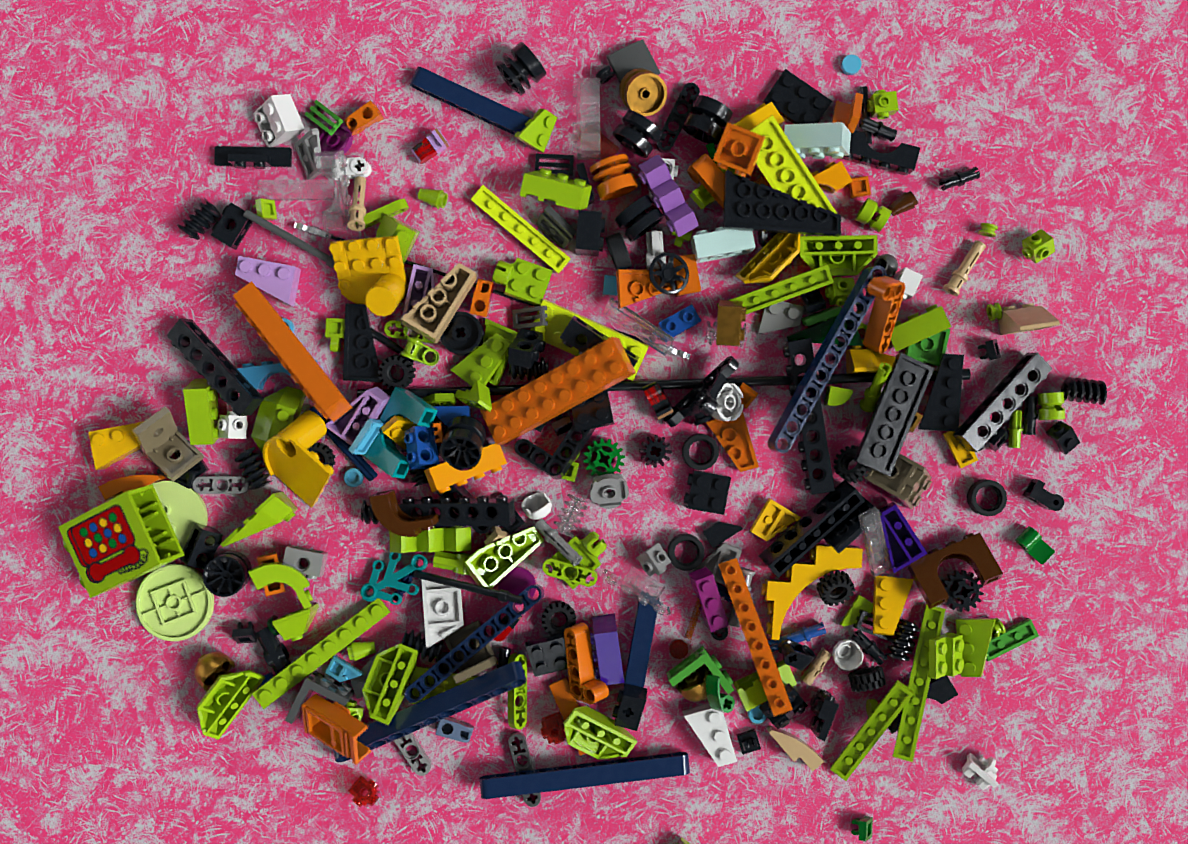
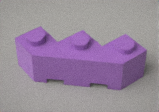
[638,154,699,237]

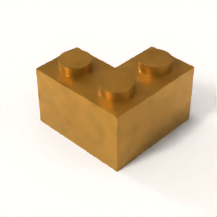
[716,300,746,346]

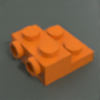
[713,123,765,177]

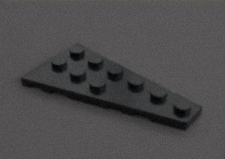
[723,170,841,237]

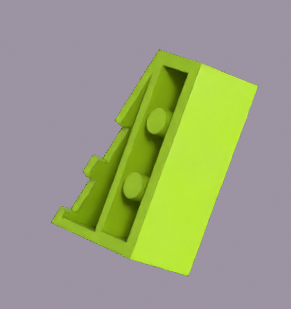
[519,168,592,210]
[891,304,952,352]

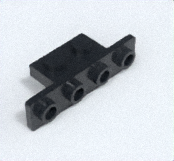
[214,146,292,169]

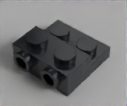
[683,470,731,515]
[759,683,808,729]
[810,689,839,741]

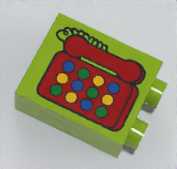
[58,484,185,598]

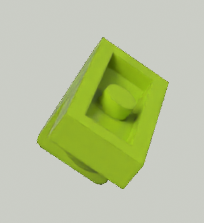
[454,380,492,412]

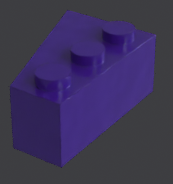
[878,502,928,573]
[590,614,624,685]

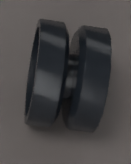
[612,110,662,158]
[614,195,664,242]
[440,312,484,356]

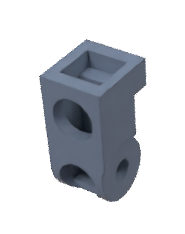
[435,717,474,743]

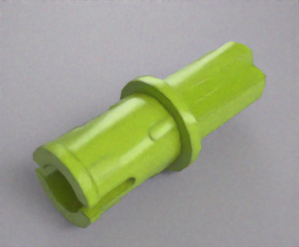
[1007,410,1023,448]

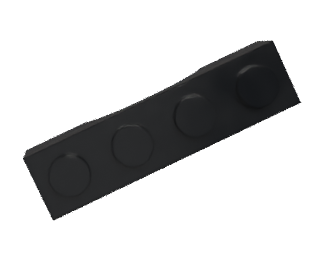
[842,130,920,175]
[887,675,958,734]

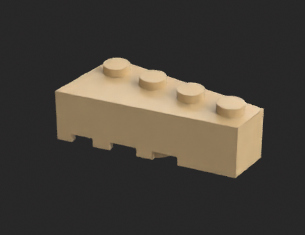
[401,263,477,344]

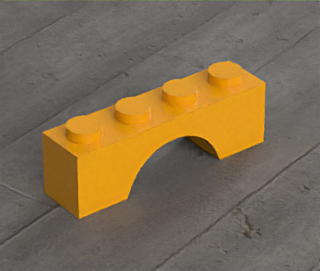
[811,161,852,194]
[424,443,507,494]

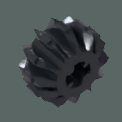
[639,435,672,468]

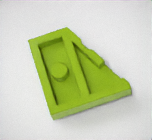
[514,108,558,153]

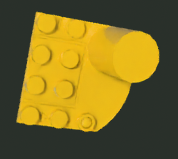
[329,235,409,316]
[263,410,334,508]

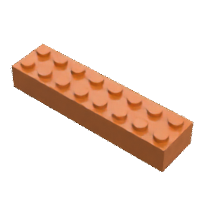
[232,281,353,422]
[480,337,636,445]

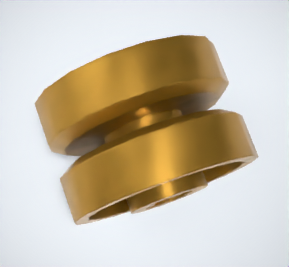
[619,68,667,116]

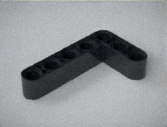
[514,424,596,479]

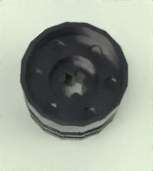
[496,42,546,96]

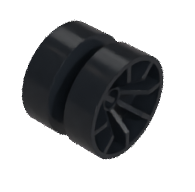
[682,95,733,145]
[440,416,486,469]
[203,551,252,597]

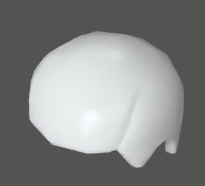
[521,492,552,520]
[832,639,864,671]

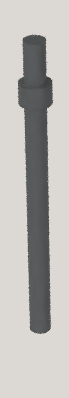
[243,210,334,268]

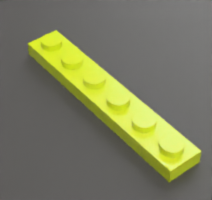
[471,185,571,274]

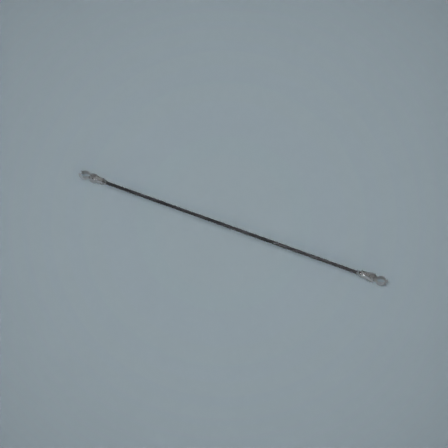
[294,222,691,359]

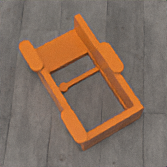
[301,693,371,765]

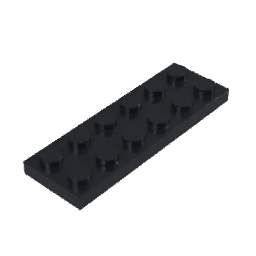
[854,353,934,476]

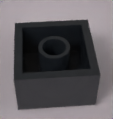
[575,210,606,256]

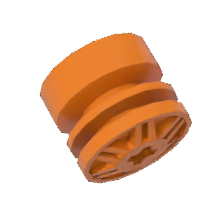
[589,154,638,201]

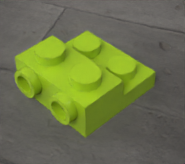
[929,632,964,679]

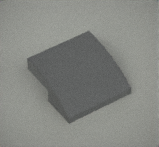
[607,39,660,83]

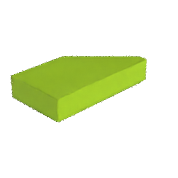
[422,393,456,406]
[840,594,873,627]

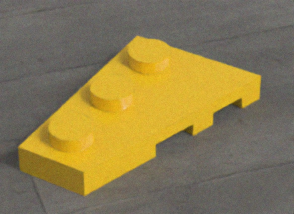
[873,575,914,636]

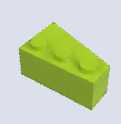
[183,378,219,445]
[733,660,797,712]

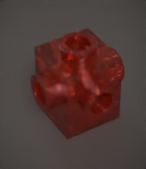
[540,711,566,744]
[348,776,380,808]

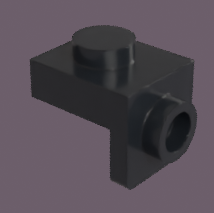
[800,288,826,313]
[1046,421,1080,455]

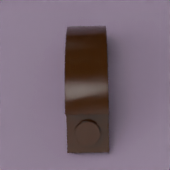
[369,489,439,537]

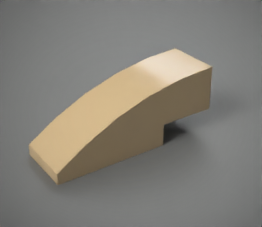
[766,726,824,772]

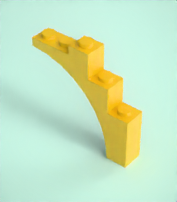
[761,544,863,640]

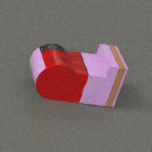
[411,127,450,164]

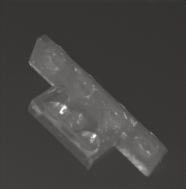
[603,566,671,616]

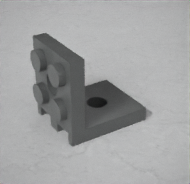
[285,671,355,724]

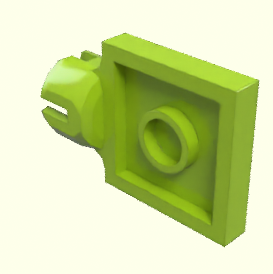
[492,258,553,306]
[550,531,607,589]

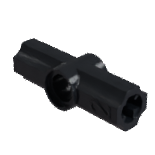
[255,627,291,674]

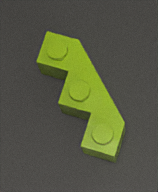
[389,526,471,553]

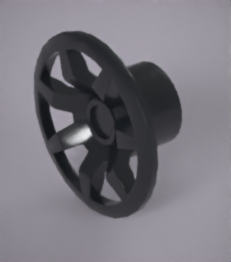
[649,252,689,295]

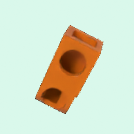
[344,100,384,135]
[470,279,494,317]

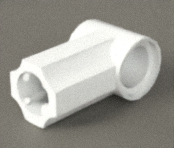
[646,231,666,270]

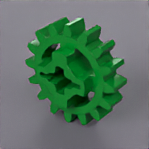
[583,438,625,476]

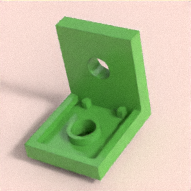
[666,646,734,695]

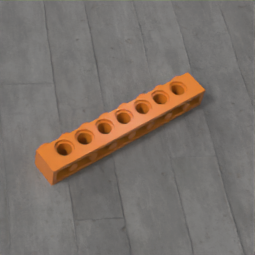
[718,558,793,716]

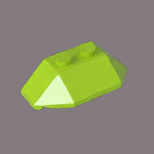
[799,235,878,276]
[251,386,306,454]
[362,643,418,725]
[196,670,265,740]
[564,706,637,760]

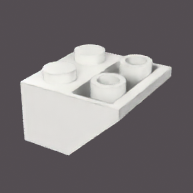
[253,94,305,147]

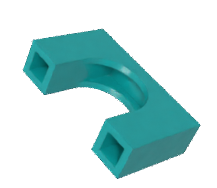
[363,387,438,479]

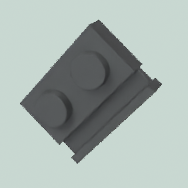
[536,205,577,249]

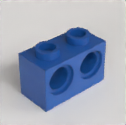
[657,304,701,341]
[404,426,440,469]

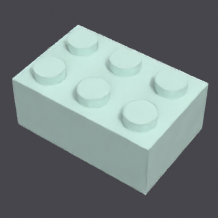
[784,122,851,160]
[690,227,756,264]

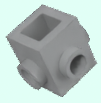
[636,543,671,576]

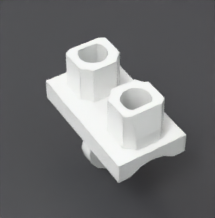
[962,753,999,790]

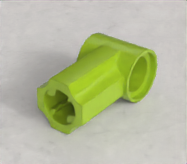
[433,551,471,575]

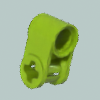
[400,337,439,366]

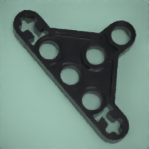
[664,356,739,427]

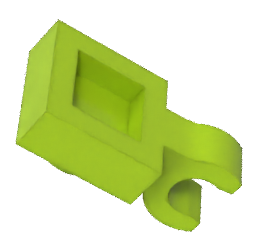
[325,318,345,352]

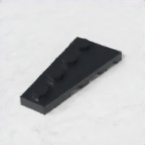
[343,303,382,382]
[918,354,964,432]

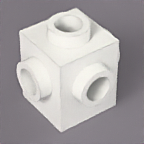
[217,411,248,439]

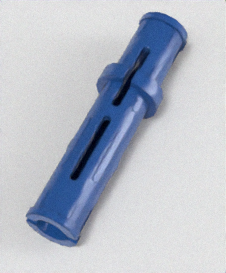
[768,622,827,652]

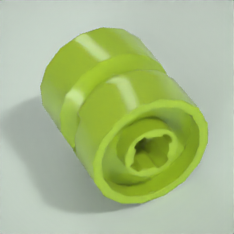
[855,198,892,233]
[1037,392,1065,420]

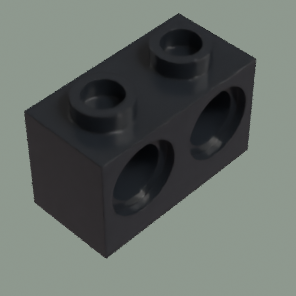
[508,329,546,369]
[179,523,223,569]

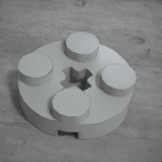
[590,473,629,509]

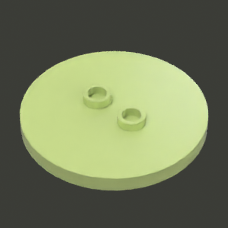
[151,480,208,550]
[135,564,214,641]

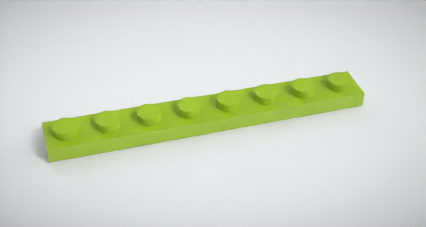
[252,598,391,709]
[892,604,946,762]

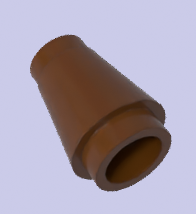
[888,191,918,217]

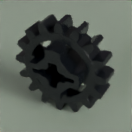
[942,570,984,612]

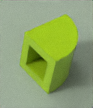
[824,386,853,406]

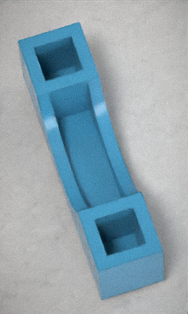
[237,360,317,390]

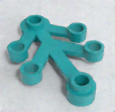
[360,552,428,605]

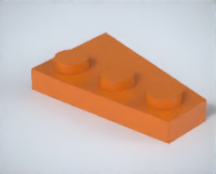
[616,269,672,309]
[706,412,759,472]

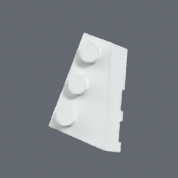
[682,703,737,767]

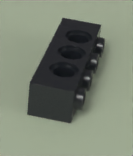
[560,315,639,380]

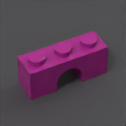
[688,567,729,633]

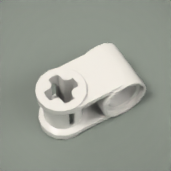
[333,157,372,180]

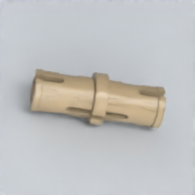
[800,647,832,686]

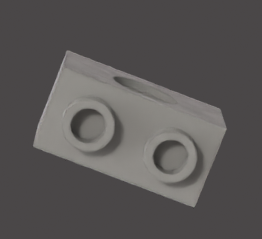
[283,545,328,579]

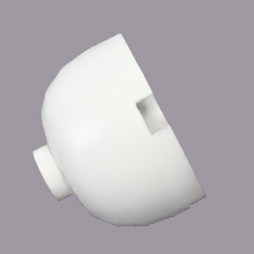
[710,383,744,421]

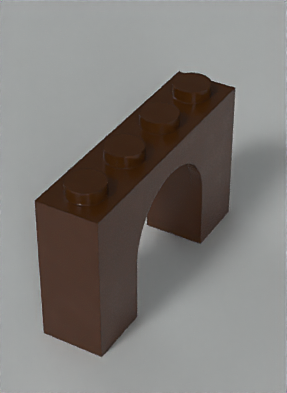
[908,533,1003,609]

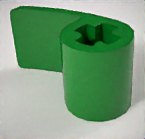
[1015,526,1055,565]
[706,674,735,713]

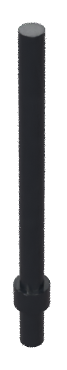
[413,570,523,604]

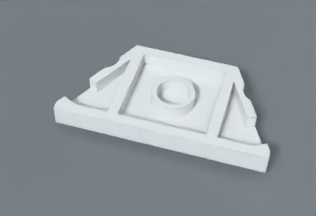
[421,579,464,648]

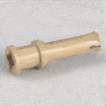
[347,176,366,231]
[943,240,986,296]

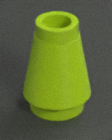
[418,188,448,209]
[347,641,376,661]

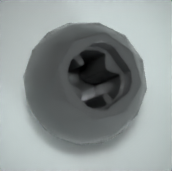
[874,254,898,277]

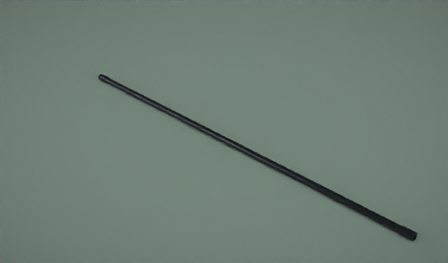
[357,369,971,398]

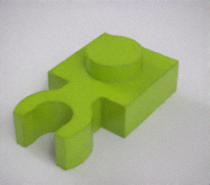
[557,449,580,483]

